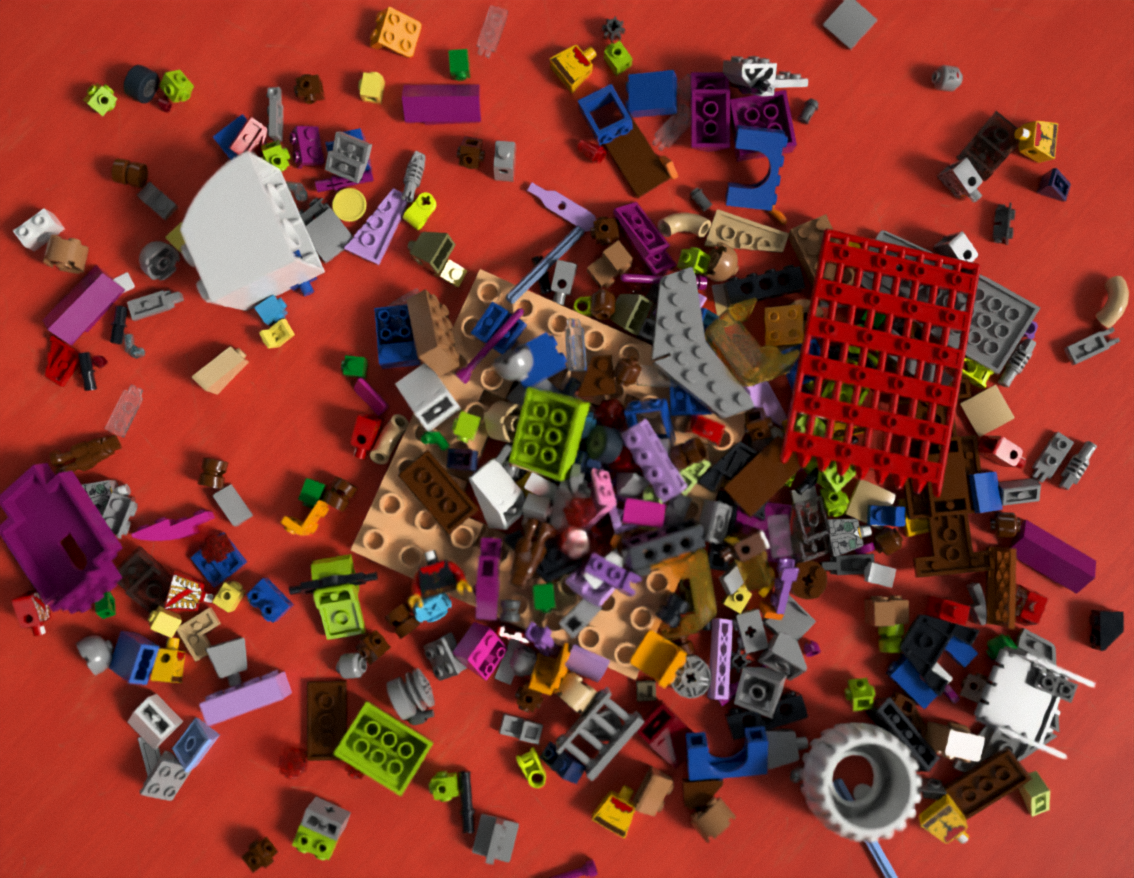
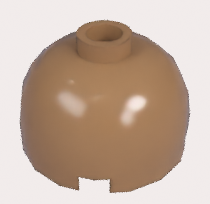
[703,242,739,282]

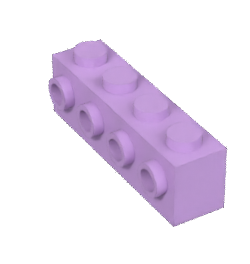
[621,419,688,503]

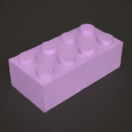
[200,670,292,727]

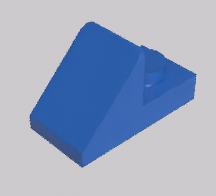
[867,505,906,527]

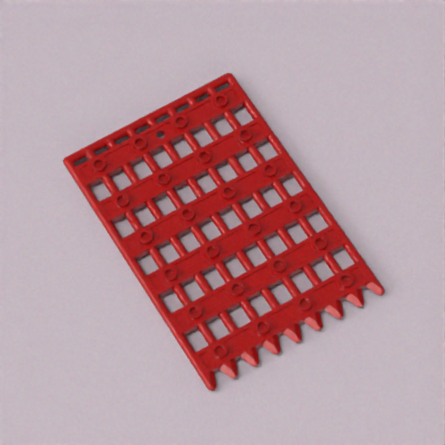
[780,229,981,498]

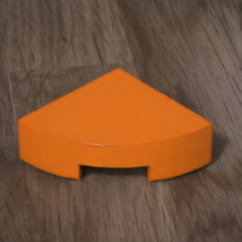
[659,155,678,180]
[759,601,784,620]

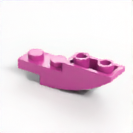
[131,509,215,541]

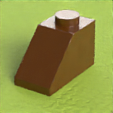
[682,778,723,809]

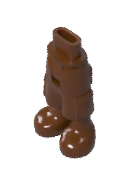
[50,435,122,474]
[509,518,557,588]

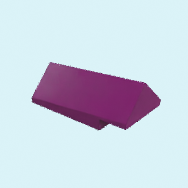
[691,72,730,152]
[402,85,481,125]
[613,202,677,276]
[42,265,125,345]
[1008,520,1096,594]

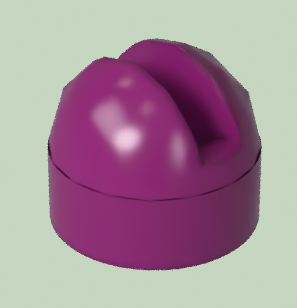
[804,641,821,657]

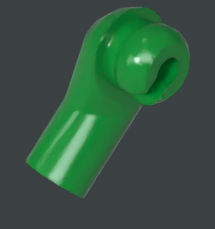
[421,431,450,451]

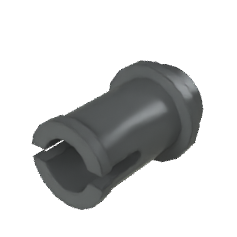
[797,98,819,125]
[689,187,712,212]

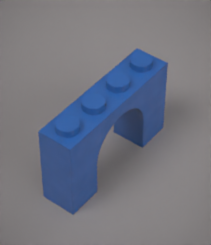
[725,125,788,211]
[885,618,978,710]
[685,726,768,782]

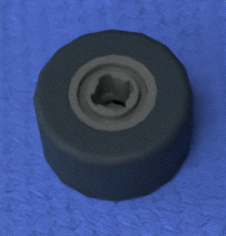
[123,65,160,103]
[586,425,622,463]

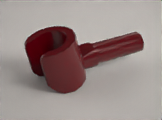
[158,94,172,113]
[80,356,108,371]

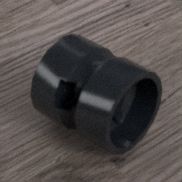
[655,591,692,628]

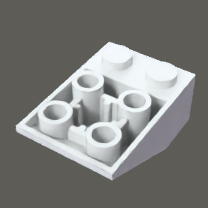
[395,363,461,431]
[469,458,526,529]

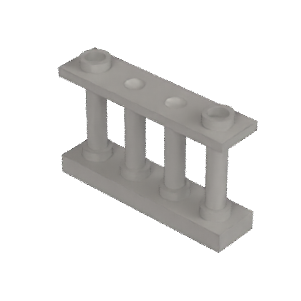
[556,687,644,781]

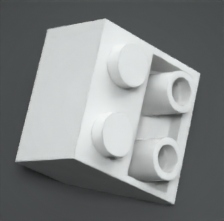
[128,694,183,750]

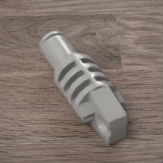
[401,151,426,202]
[998,339,1036,388]
[1059,441,1097,490]

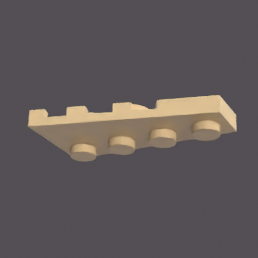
[704,209,789,253]

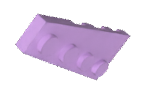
[344,188,409,266]

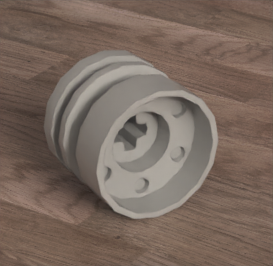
[671,654,711,698]
[387,668,435,720]

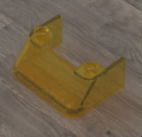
[704,298,800,387]
[650,547,717,640]

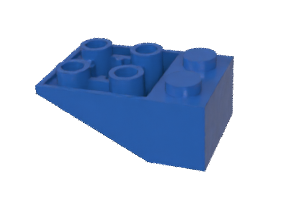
[374,305,421,369]

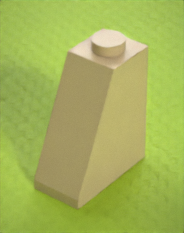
[192,346,249,395]

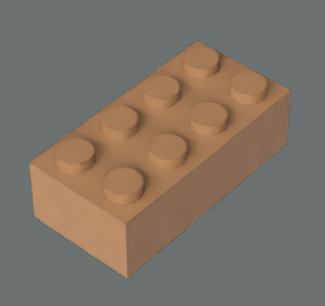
[788,214,855,303]
[406,289,460,376]

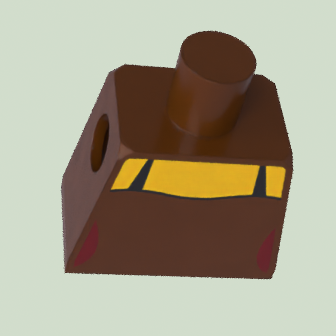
[718,524,770,562]

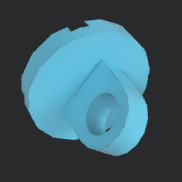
[413,593,452,623]

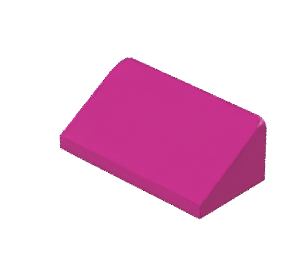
[354,378,389,416]
[623,498,665,528]

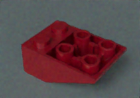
[636,699,695,769]

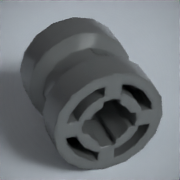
[500,600,521,622]

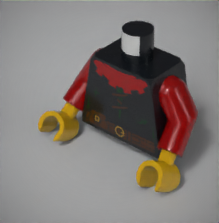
[409,550,471,609]

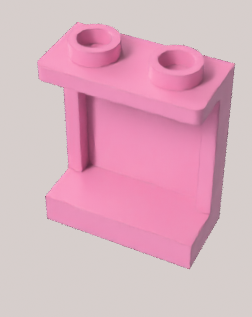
[572,468,616,529]

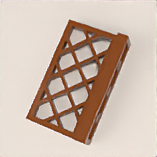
[985,547,1017,629]

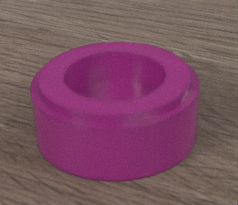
[855,542,875,555]
[943,685,960,704]

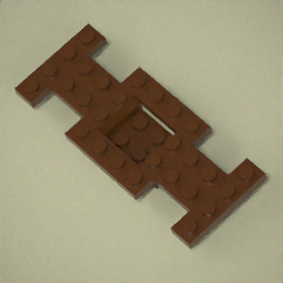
[898,378,995,578]

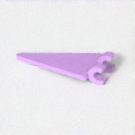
[740,367,787,430]

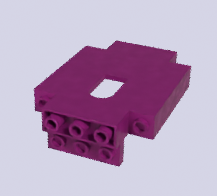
[0,463,123,614]

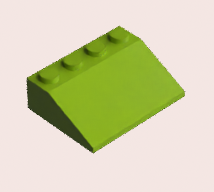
[509,386,590,481]
[334,701,434,796]

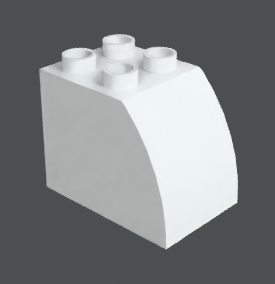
[181,151,325,311]

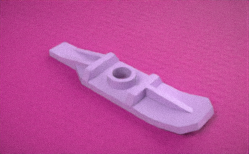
[527,182,596,232]

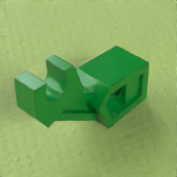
[95,591,116,619]

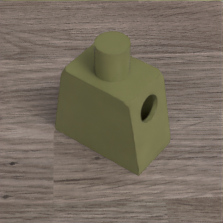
[408,232,456,274]
[609,294,653,336]

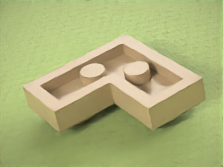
[177,607,221,662]

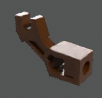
[890,691,927,737]

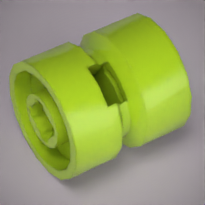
[878,624,904,653]

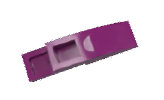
[476,538,502,620]

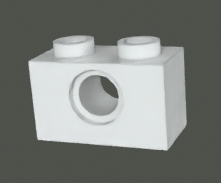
[13,208,65,251]

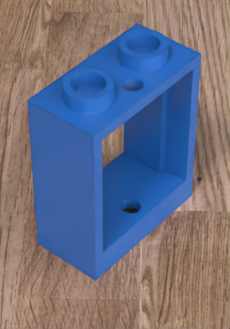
[578,84,633,146]
[624,398,676,447]

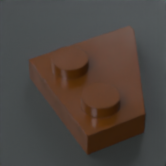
[578,355,616,398]

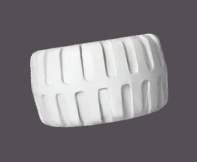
[800,723,921,842]

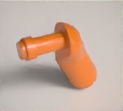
[768,205,787,225]

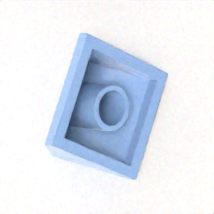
[172,717,220,772]

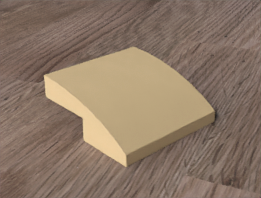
[960,384,1015,437]
[844,480,897,530]

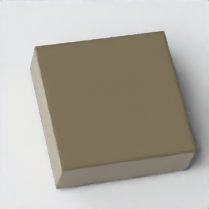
[636,680,656,701]

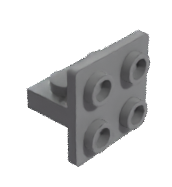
[102,492,138,539]
[423,632,467,681]
[140,751,192,801]
[472,814,519,865]

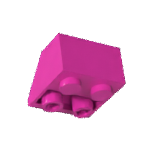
[452,622,508,681]

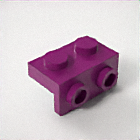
[289,126,324,169]

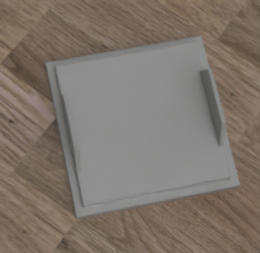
[762,595,816,641]

